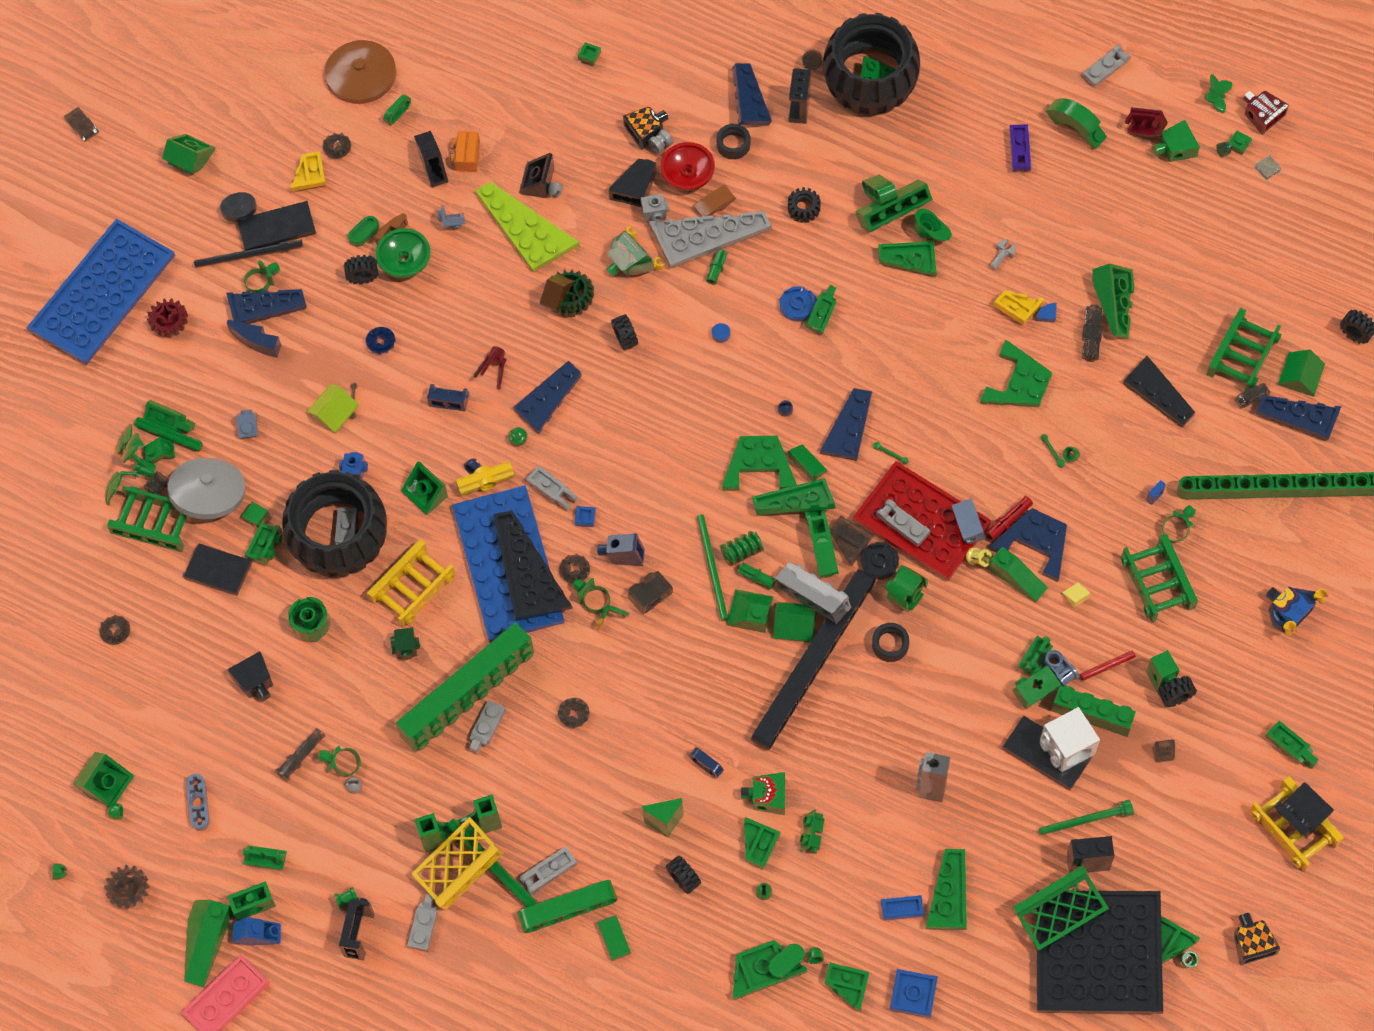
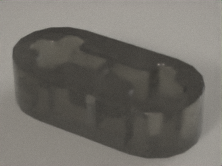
[1234,383,1270,409]

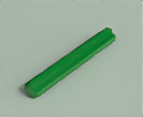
[134,417,203,452]

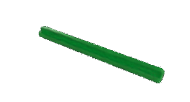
[447,818,537,907]

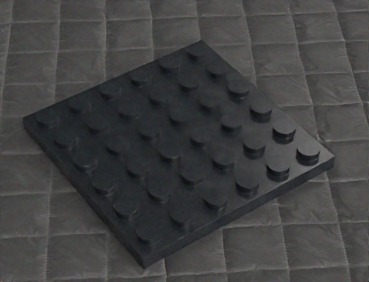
[1037,890,1163,1014]

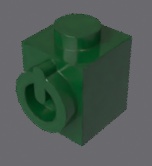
[390,627,420,660]

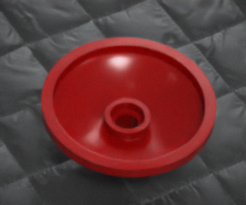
[660,142,715,191]

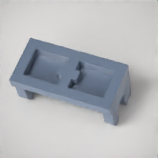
[952,498,986,544]

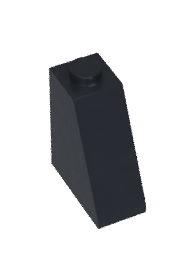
[414,131,449,187]
[609,158,657,207]

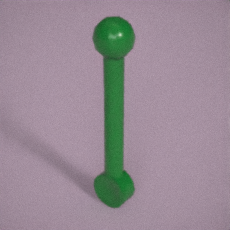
[1041,434,1065,468]
[873,442,909,464]

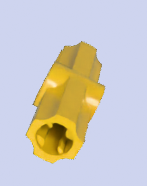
[455,461,515,496]

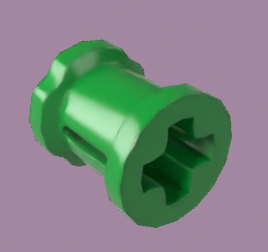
[334,887,358,911]

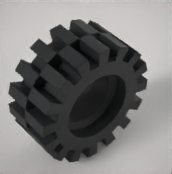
[788,187,821,223]
[344,255,379,284]
[1340,309,1374,344]
[611,314,638,350]
[1158,676,1197,707]
[666,855,701,894]

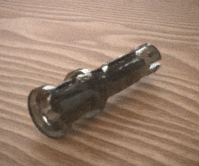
[275,728,325,782]

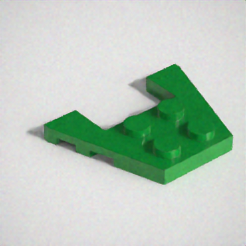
[980,340,1053,407]
[722,435,797,491]

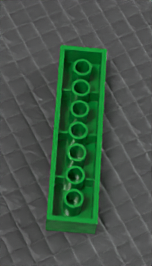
[395,622,534,753]

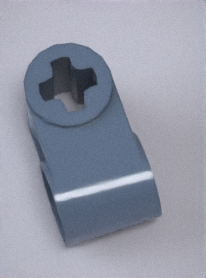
[1043,650,1079,687]

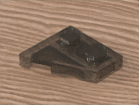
[830,516,873,566]

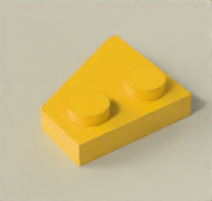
[290,151,326,192]

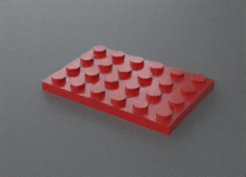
[852,461,992,581]

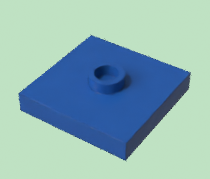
[890,969,938,1018]

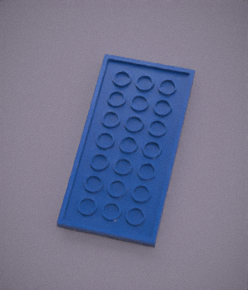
[27,219,175,365]
[452,485,565,643]

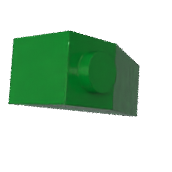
[989,547,1048,603]

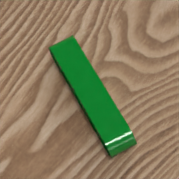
[517,880,618,933]

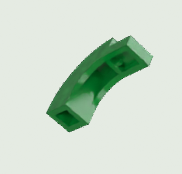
[1045,98,1107,149]

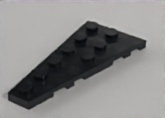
[494,510,573,621]

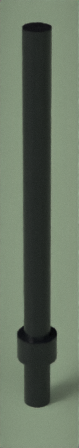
[194,239,303,268]

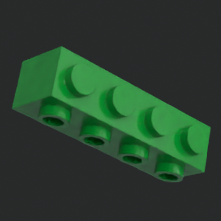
[855,179,933,232]
[1052,686,1136,737]

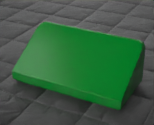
[788,444,827,481]

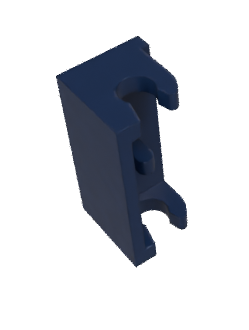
[427,384,469,412]

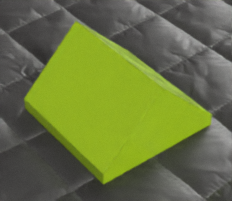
[307,384,359,434]

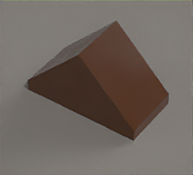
[540,274,574,312]

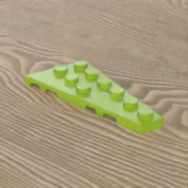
[475,182,580,272]

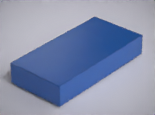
[881,895,924,921]

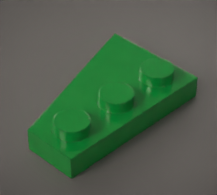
[878,241,937,277]

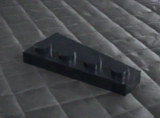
[1123,356,1195,428]

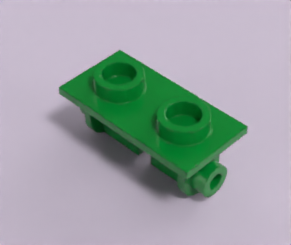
[1017,635,1053,676]
[799,809,825,854]
[243,845,287,870]

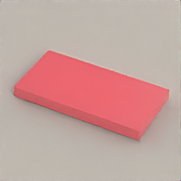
[181,955,270,1031]

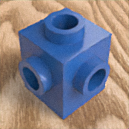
[340,452,368,480]

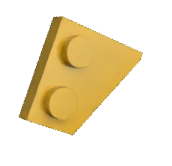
[993,290,1045,325]

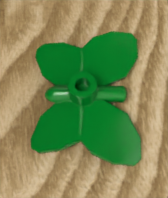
[1205,74,1232,113]

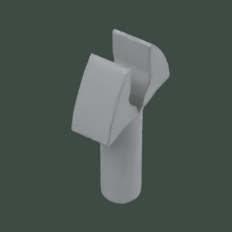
[990,239,1015,270]

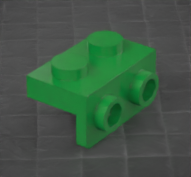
[245,523,283,566]

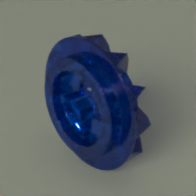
[366,327,396,355]

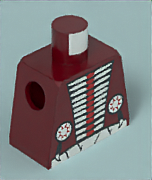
[1243,91,1289,135]

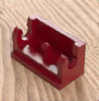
[1125,107,1168,138]

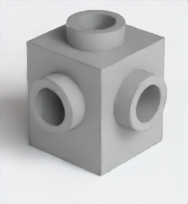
[641,194,669,222]

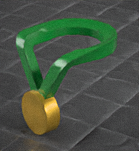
[595,605,630,630]

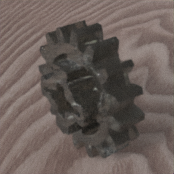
[104,865,150,910]

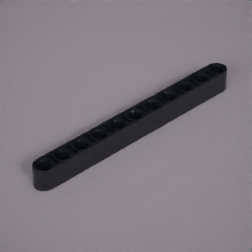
[751,569,876,750]

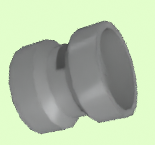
[648,129,673,154]

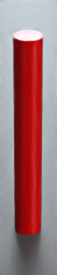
[1080,650,1136,681]

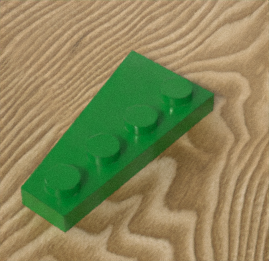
[751,478,836,515]
[925,849,967,930]

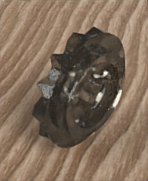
[322,132,351,158]
[559,553,590,583]
[99,614,130,645]
[558,698,590,729]

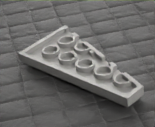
[649,211,772,268]

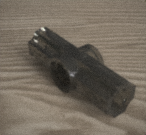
[1082,304,1103,362]

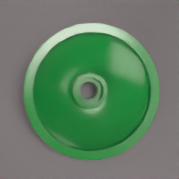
[375,228,431,278]

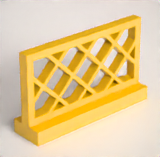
[412,817,504,910]

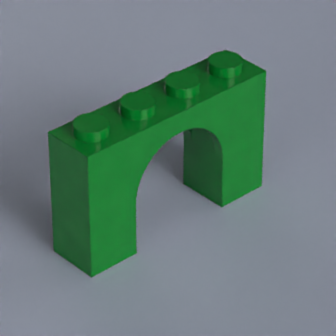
[415,794,502,852]

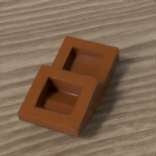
[694,185,736,216]
[375,213,408,245]

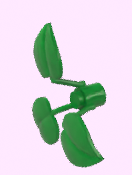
[105,424,156,506]

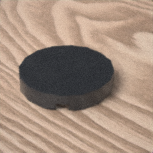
[220,192,257,222]
[860,542,899,580]

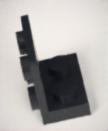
[1274,782,1334,839]

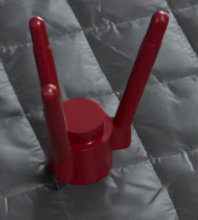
[474,346,507,389]

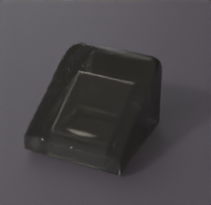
[1152,739,1175,763]

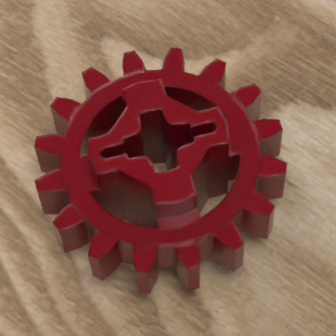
[147,298,188,337]

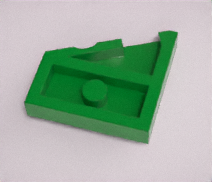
[744,817,781,869]

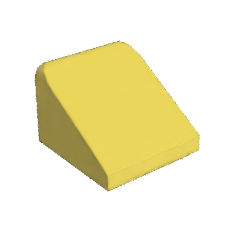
[1062,583,1091,608]

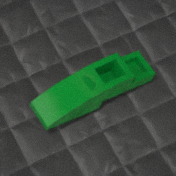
[805,510,839,578]

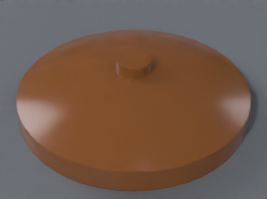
[325,40,396,104]

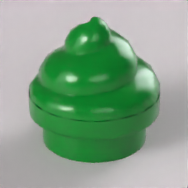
[508,427,528,446]

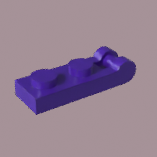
[1009,124,1031,172]

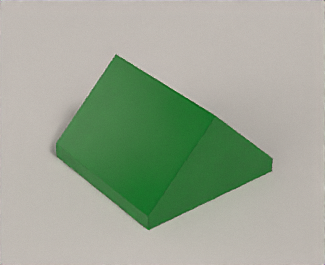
[1278,349,1325,397]
[401,461,448,515]
[773,602,816,643]
[642,798,684,837]

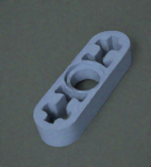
[186,774,210,831]

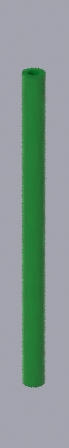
[697,514,728,621]

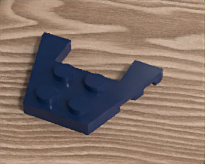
[990,508,1067,582]

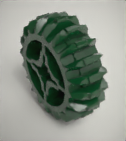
[551,269,594,317]

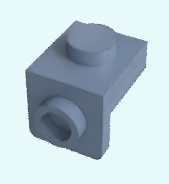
[438,205,465,228]
[236,409,258,438]

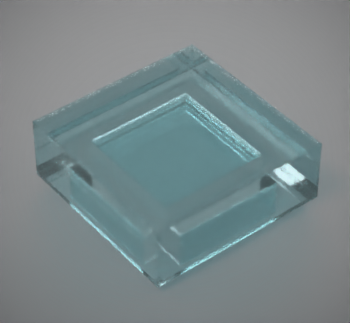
[1255,155,1281,180]

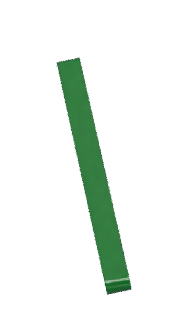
[1177,472,1374,500]

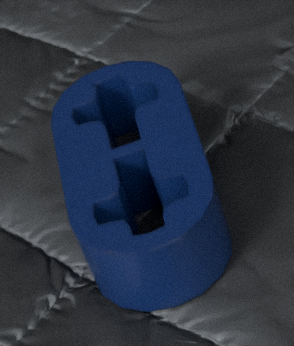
[689,747,724,778]

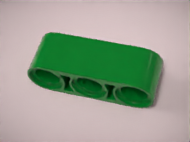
[862,174,898,205]

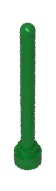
[1038,799,1134,835]

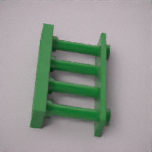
[1206,308,1282,394]
[107,486,187,552]
[1121,534,1198,623]

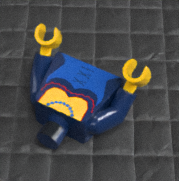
[1266,586,1328,636]

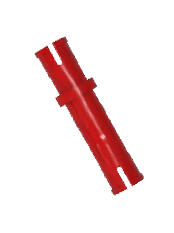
[985,496,1033,541]

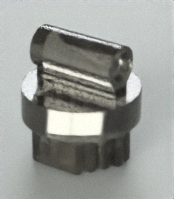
[802,49,823,70]

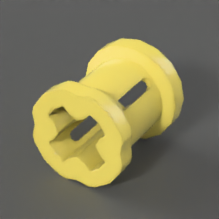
[966,547,992,567]

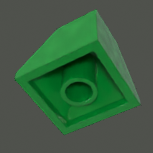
[727,589,773,633]

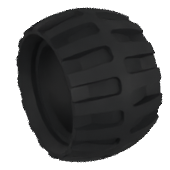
[823,13,920,116]
[282,470,387,577]

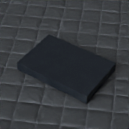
[183,543,252,596]

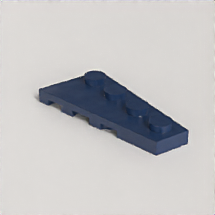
[226,289,307,324]
[513,361,582,434]

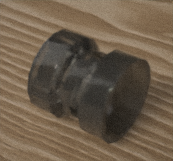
[144,471,169,495]

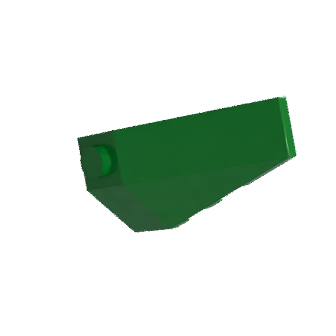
[1092,264,1134,339]
[184,899,233,988]

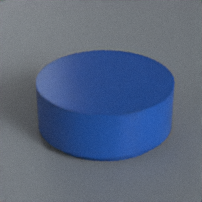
[712,323,731,343]

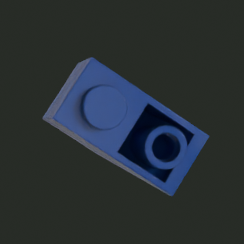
[233,917,281,946]

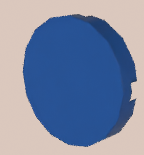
[780,286,816,322]

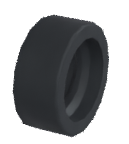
[716,123,751,159]
[872,623,909,662]

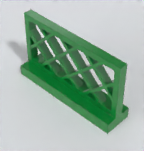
[1012,865,1109,951]

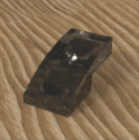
[64,106,99,142]

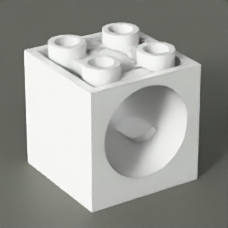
[1040,707,1100,773]

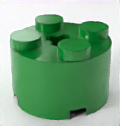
[885,565,928,612]
[288,597,330,642]

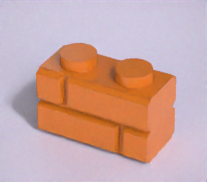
[451,131,480,172]

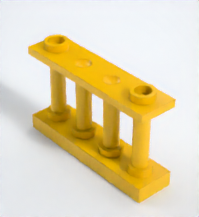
[367,539,456,628]
[1250,776,1344,872]

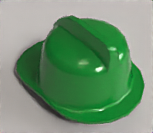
[914,208,952,241]

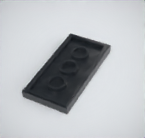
[237,201,316,250]
[1002,715,1092,791]

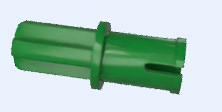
[705,249,728,285]
[738,563,776,589]

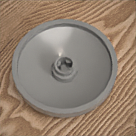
[168,458,245,519]

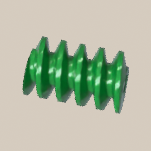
[720,531,764,566]

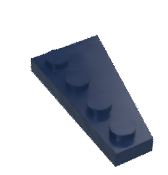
[732,63,772,125]
[820,388,872,461]
[1256,395,1342,441]

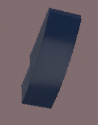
[226,320,281,358]

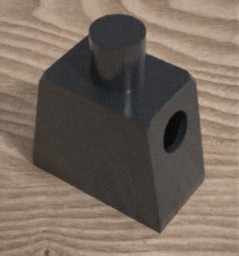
[227,651,273,701]

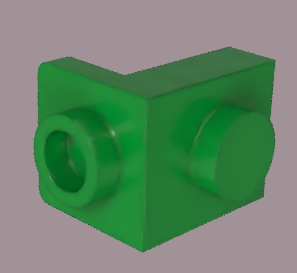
[143,437,176,464]

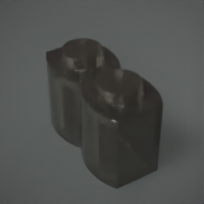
[628,571,673,615]

